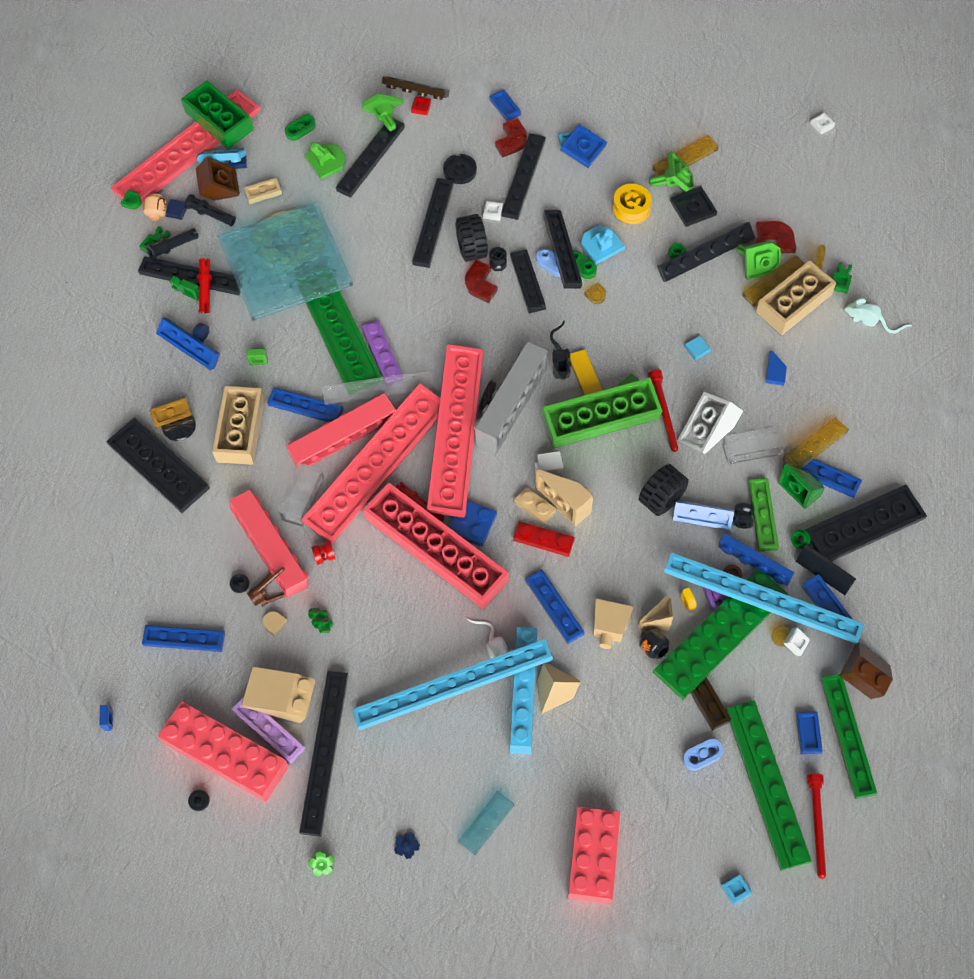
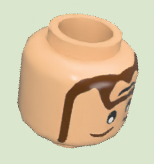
[143,194,167,221]

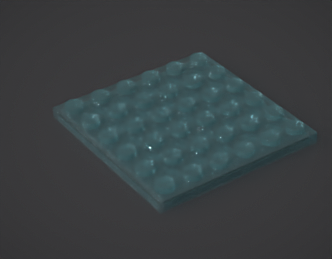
[218,202,353,321]

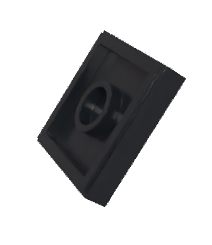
[670,186,717,227]

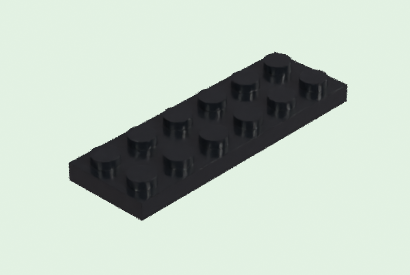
[106,417,210,513]
[805,485,927,562]

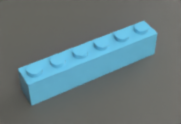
[510,627,537,754]

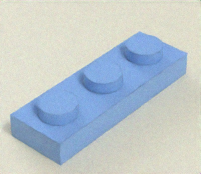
[673,500,734,530]

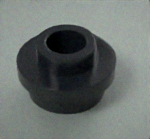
[230,574,250,593]
[188,790,210,811]

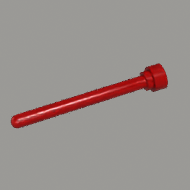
[647,369,678,452]
[806,773,826,879]

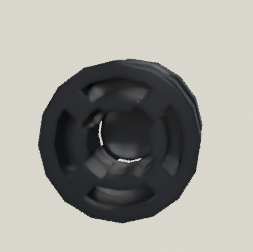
[489,247,507,271]
[733,503,754,529]

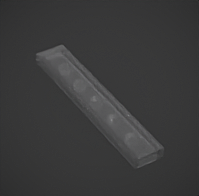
[322,370,435,405]

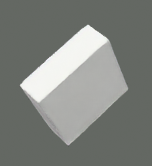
[810,112,835,134]
[483,201,503,221]
[784,627,810,656]

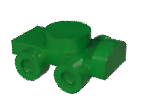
[308,608,333,633]

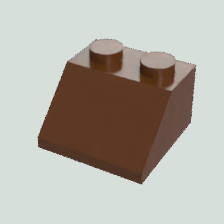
[196,157,240,201]
[839,642,893,699]

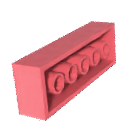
[158,701,289,802]

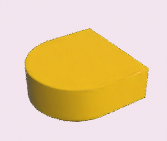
[680,588,697,611]

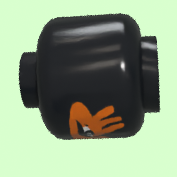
[639,629,669,659]

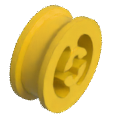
[612,184,652,224]

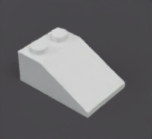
[677,392,743,454]

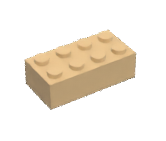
[756,260,836,335]
[212,386,265,465]

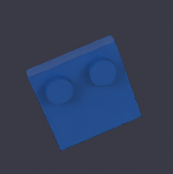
[560,124,607,168]
[449,501,497,547]

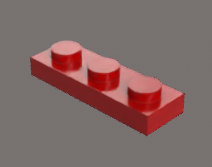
[513,521,575,557]

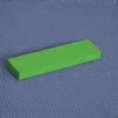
[748,478,779,552]

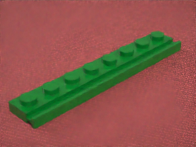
[726,700,812,871]

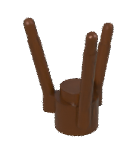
[247,567,285,607]

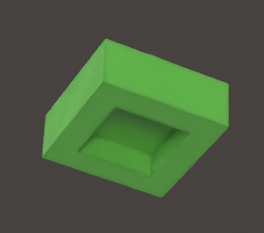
[247,348,268,365]

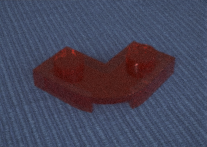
[495,118,527,158]
[756,221,796,254]
[465,260,498,303]

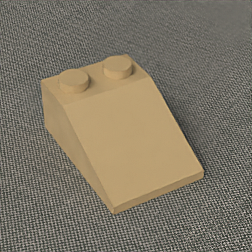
[536,469,593,527]
[241,667,316,724]

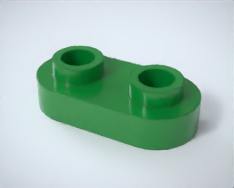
[285,115,316,141]
[573,251,597,279]

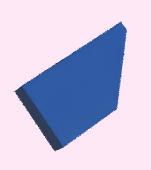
[766,351,787,386]

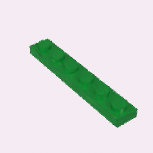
[821,674,877,799]

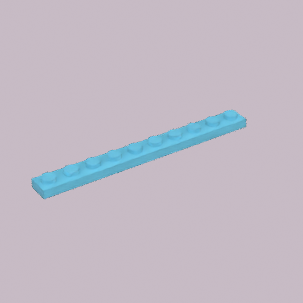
[664,552,864,644]
[353,639,553,730]

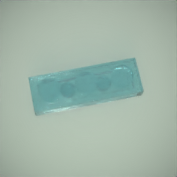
[458,791,514,856]

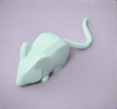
[844,298,912,333]

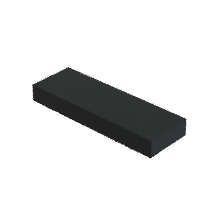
[795,544,856,596]

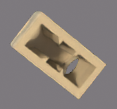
[593,599,633,649]

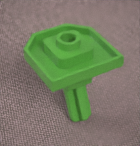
[362,93,404,131]
[304,142,346,180]
[650,151,695,192]
[737,240,781,280]

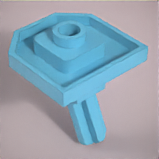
[581,226,625,264]

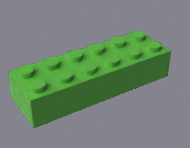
[542,378,662,449]

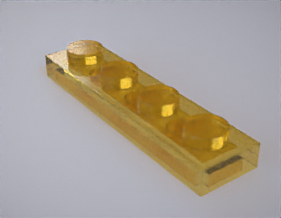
[653,135,718,176]
[742,256,805,307]
[782,417,849,469]

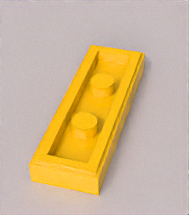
[570,349,603,396]

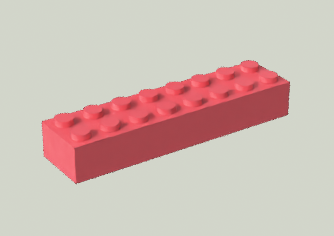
[363,483,509,610]

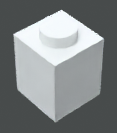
[534,451,563,477]

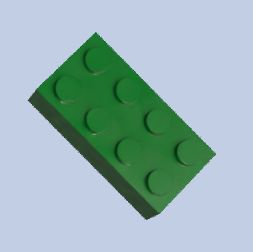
[181,80,254,149]

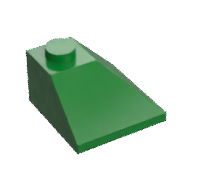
[778,463,825,509]

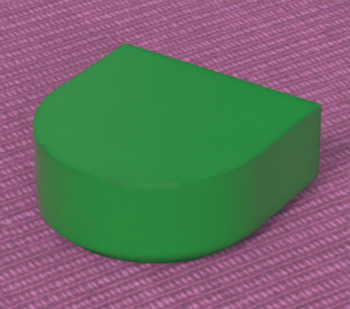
[120,190,142,210]

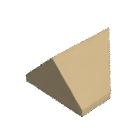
[638,595,673,631]
[537,663,581,714]

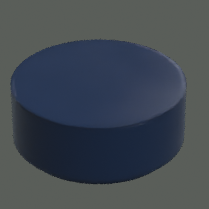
[193,323,209,342]

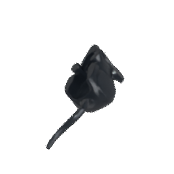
[550,320,572,380]

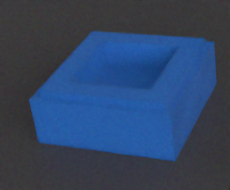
[99,705,113,731]

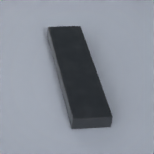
[510,249,546,313]

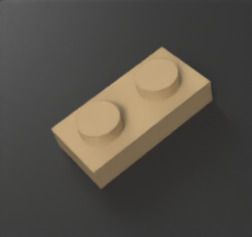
[244,178,282,205]
[514,487,556,525]

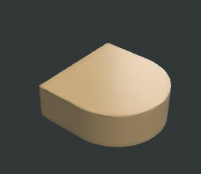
[263,611,287,636]

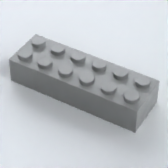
[474,341,547,456]

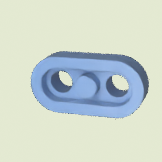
[536,249,560,277]
[683,739,723,771]

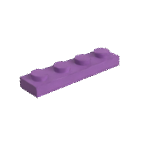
[361,320,404,387]

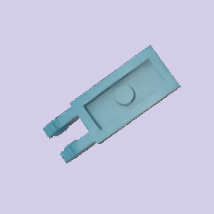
[197,148,246,163]

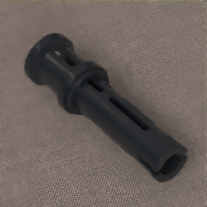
[185,194,236,227]
[146,228,199,260]

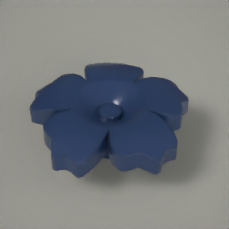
[394,832,420,859]

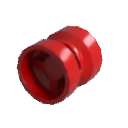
[311,541,336,565]

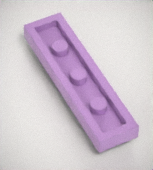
[231,698,305,764]

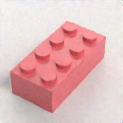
[568,807,620,904]

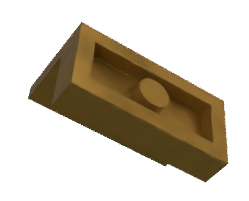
[150,398,192,428]

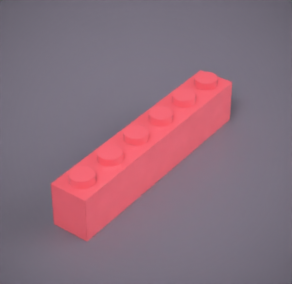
[286,393,396,472]
[229,490,309,598]

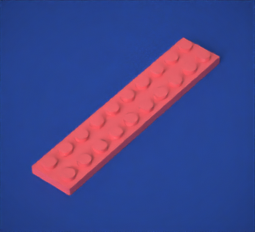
[111,90,260,210]
[426,344,483,518]
[302,383,440,544]

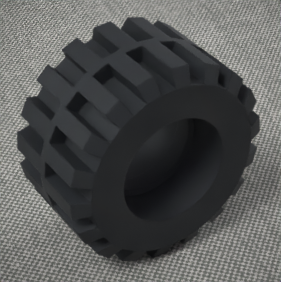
[455,214,488,262]
[638,464,689,516]

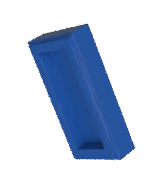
[490,89,521,122]
[796,712,823,755]

